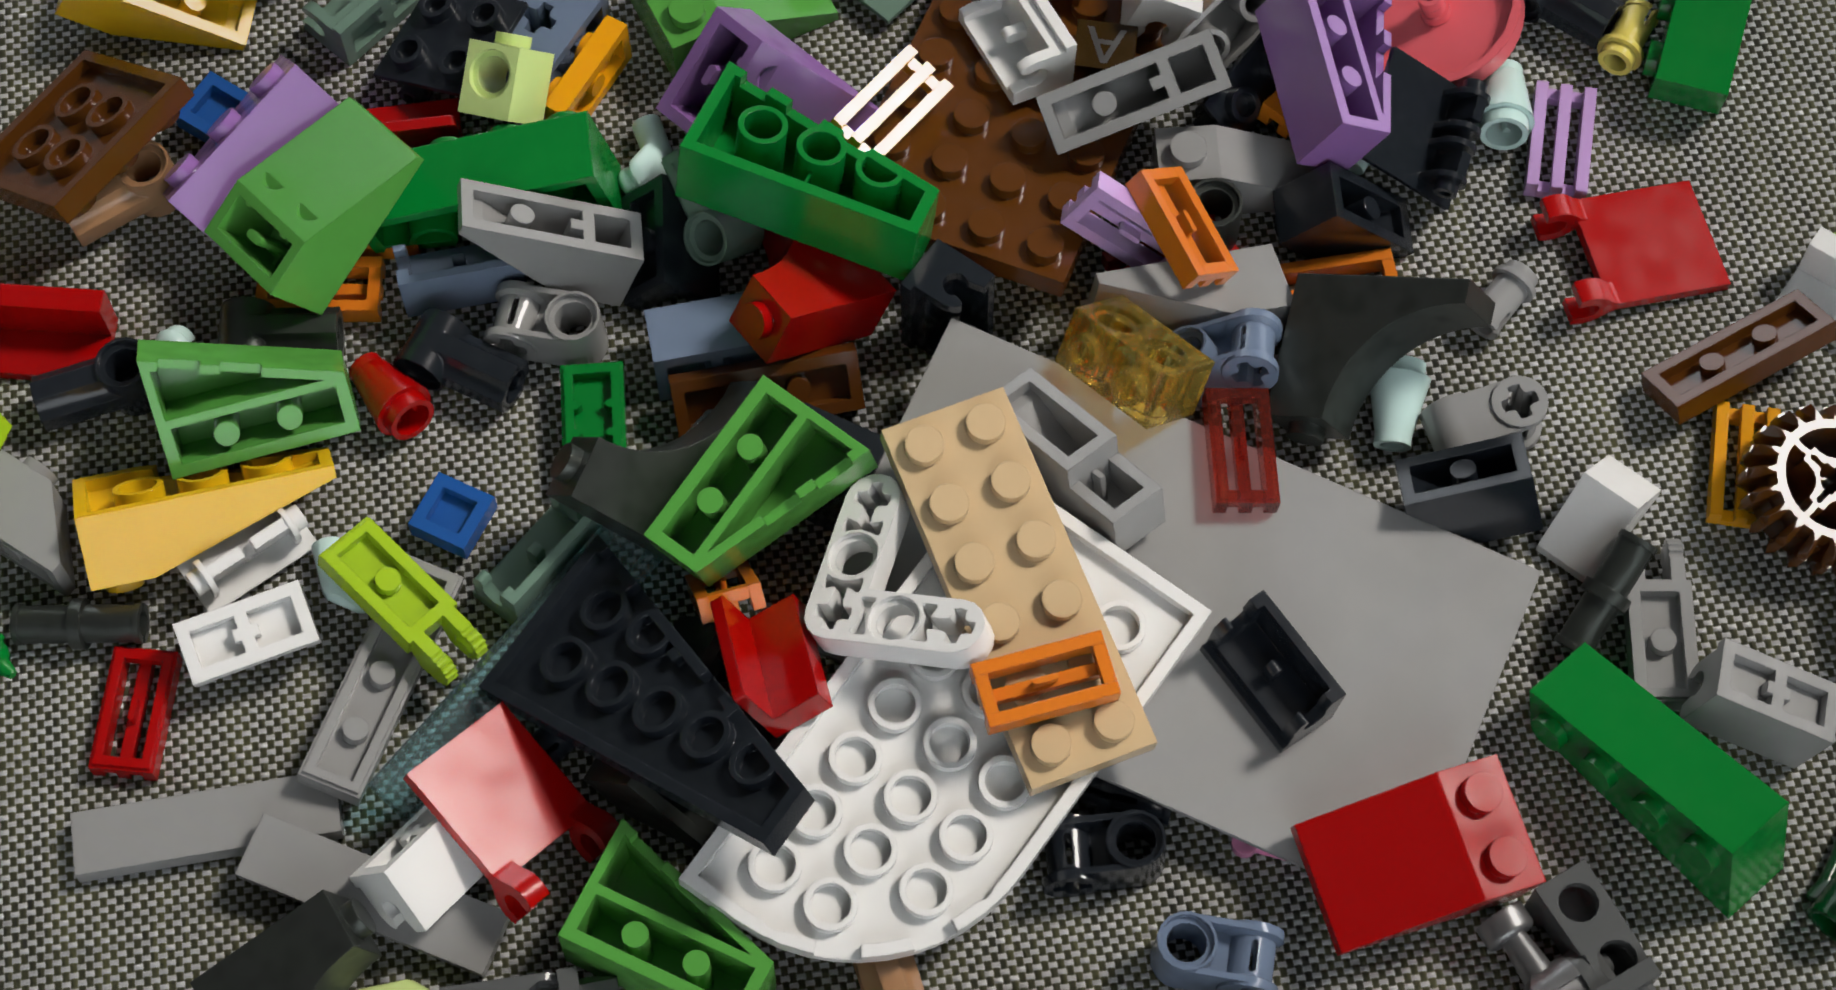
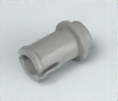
[1471,260,1538,340]

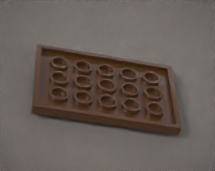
[864,0,1167,297]

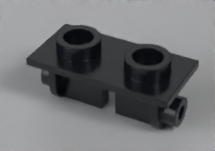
[1193,32,1276,132]

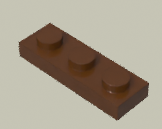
[1641,289,1836,425]
[668,342,866,437]

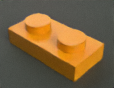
[545,15,632,119]

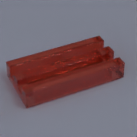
[1202,388,1281,513]

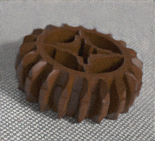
[1734,404,1836,576]

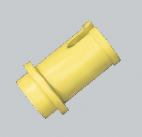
[1597,0,1659,76]

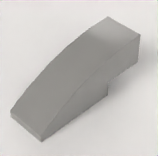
[1003,367,1166,551]

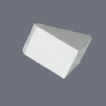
[1535,455,1662,582]

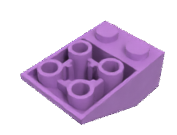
[656,6,879,133]

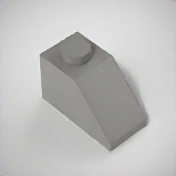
[0,449,76,598]

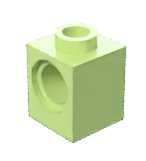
[457,31,555,124]

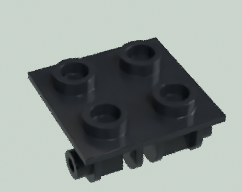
[373,0,529,104]
[1361,46,1491,210]

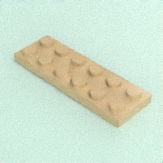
[880,387,1157,796]

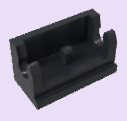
[900,239,995,356]
[1200,590,1346,753]

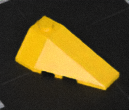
[72,447,337,593]

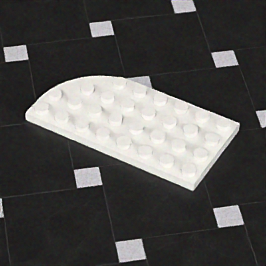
[679,503,1212,963]

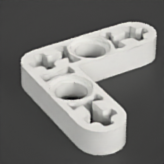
[804,474,995,669]

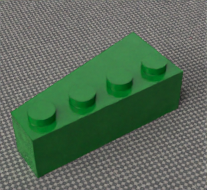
[1642,0,1752,114]
[675,61,940,280]
[369,111,624,253]

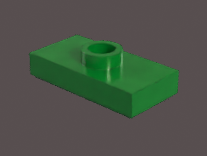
[560,361,628,448]

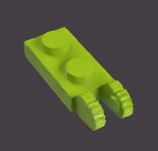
[318,516,489,686]

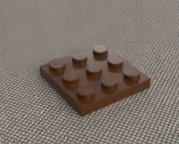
[0,50,194,224]

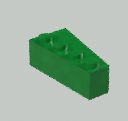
[1529,642,1789,919]

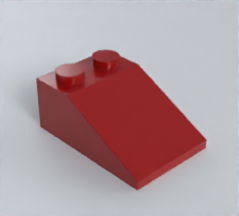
[1290,754,1546,956]

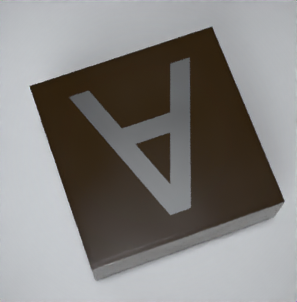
[1073,19,1138,80]

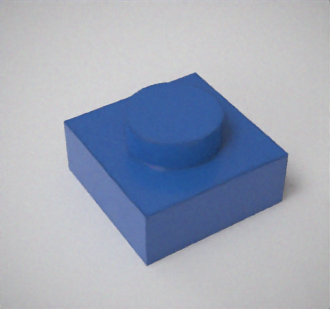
[176,71,248,143]
[408,472,498,560]

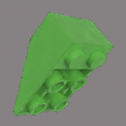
[204,97,424,315]

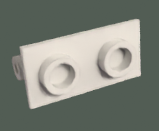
[177,503,317,612]

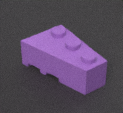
[1255,0,1392,170]
[163,55,339,251]

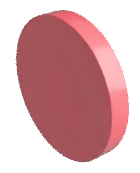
[1384,0,1525,87]

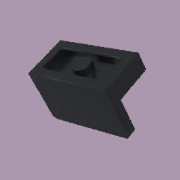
[622,174,720,312]

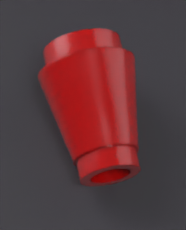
[349,352,434,440]

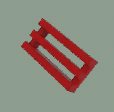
[88,646,183,781]

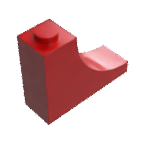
[729,229,897,364]

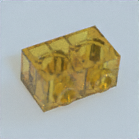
[1055,295,1215,429]

